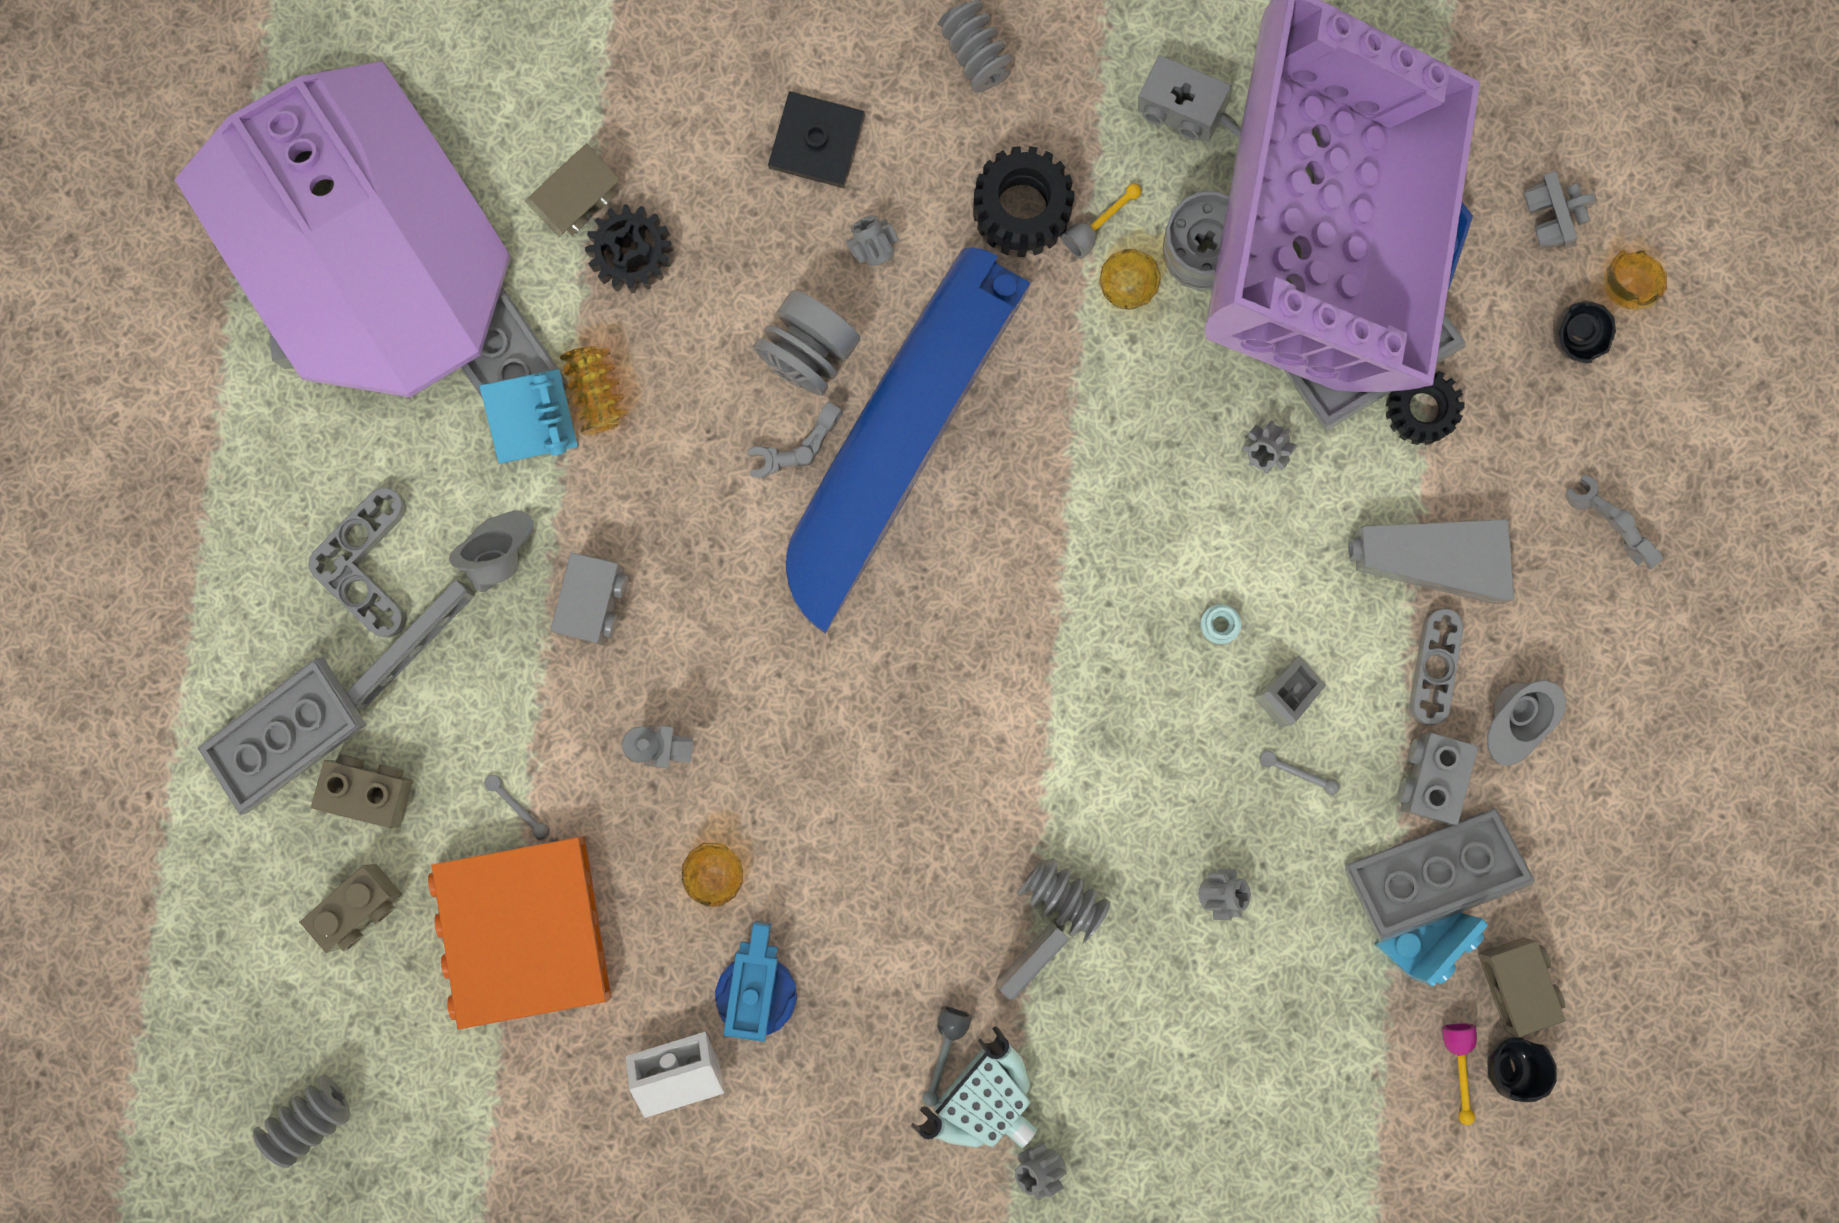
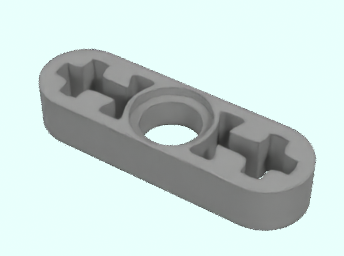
[1409,609,1463,725]

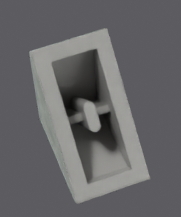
[1253,656,1326,727]

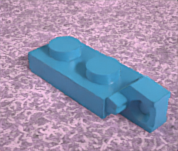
[724,921,778,1042]

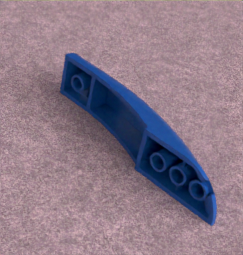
[786,247,1031,634]

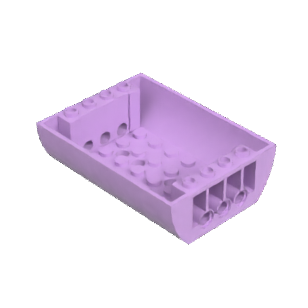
[1205,0,1480,392]

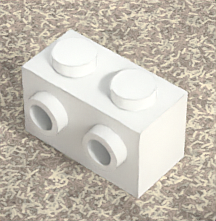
[626,1032,724,1118]

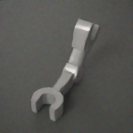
[747,401,843,478]
[1566,475,1663,569]

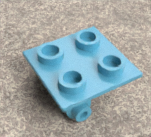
[479,369,578,464]

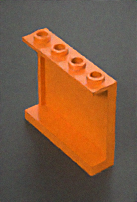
[428,836,612,1030]

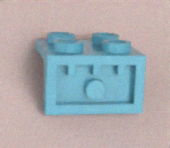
[1375,912,1488,987]

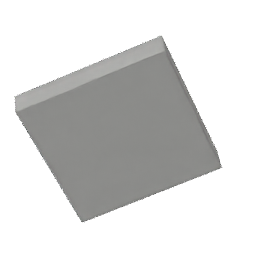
[996,922,1068,1000]

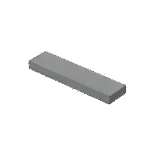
[346,580,475,709]

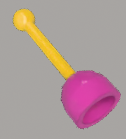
[1442,1023,1477,1125]

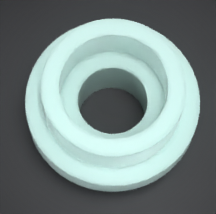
[1200,604,1241,645]

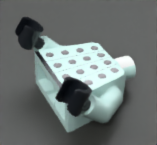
[911,1026,1037,1148]

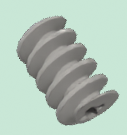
[938,0,1013,93]
[1017,858,1110,944]
[253,1075,350,1168]

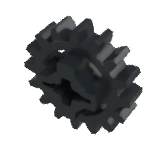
[585,204,674,293]

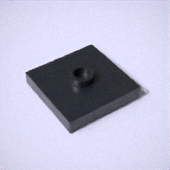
[768,91,865,188]

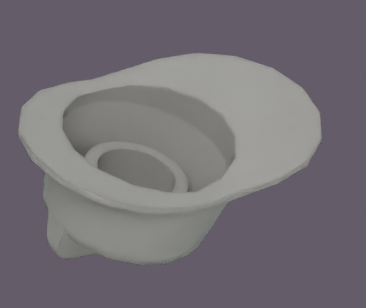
[449,511,534,592]
[1487,680,1566,766]

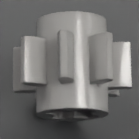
[846,215,899,266]
[1242,421,1297,474]
[1199,869,1251,921]
[1015,1143,1067,1200]

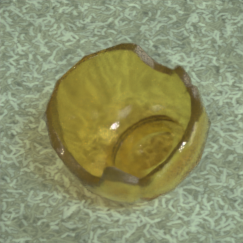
[1099,249,1161,310]
[1604,249,1667,310]
[681,843,743,907]

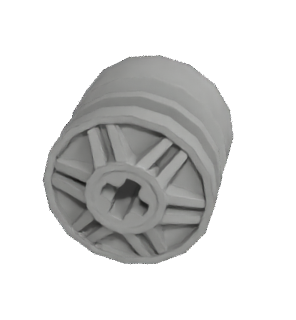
[1163,191,1229,291]
[753,290,860,396]

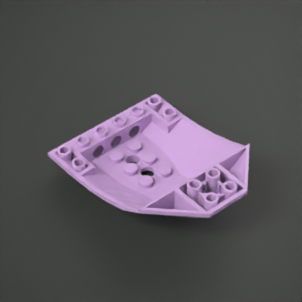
[174,61,511,397]

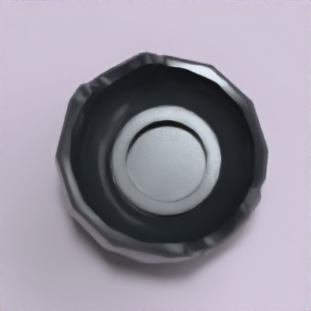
[1553,300,1616,363]
[1487,1037,1557,1102]

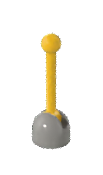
[1061,183,1142,259]

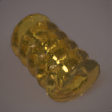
[560,346,628,435]

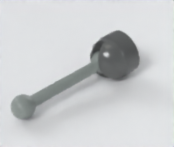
[922,1006,972,1107]

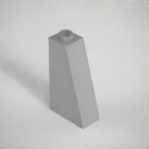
[1348,519,1514,604]

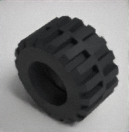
[973,146,1074,257]

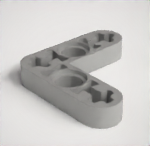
[308,488,406,638]

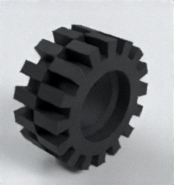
[1386,371,1465,445]

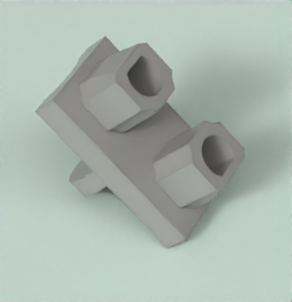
[1524,171,1597,249]
[622,725,693,769]

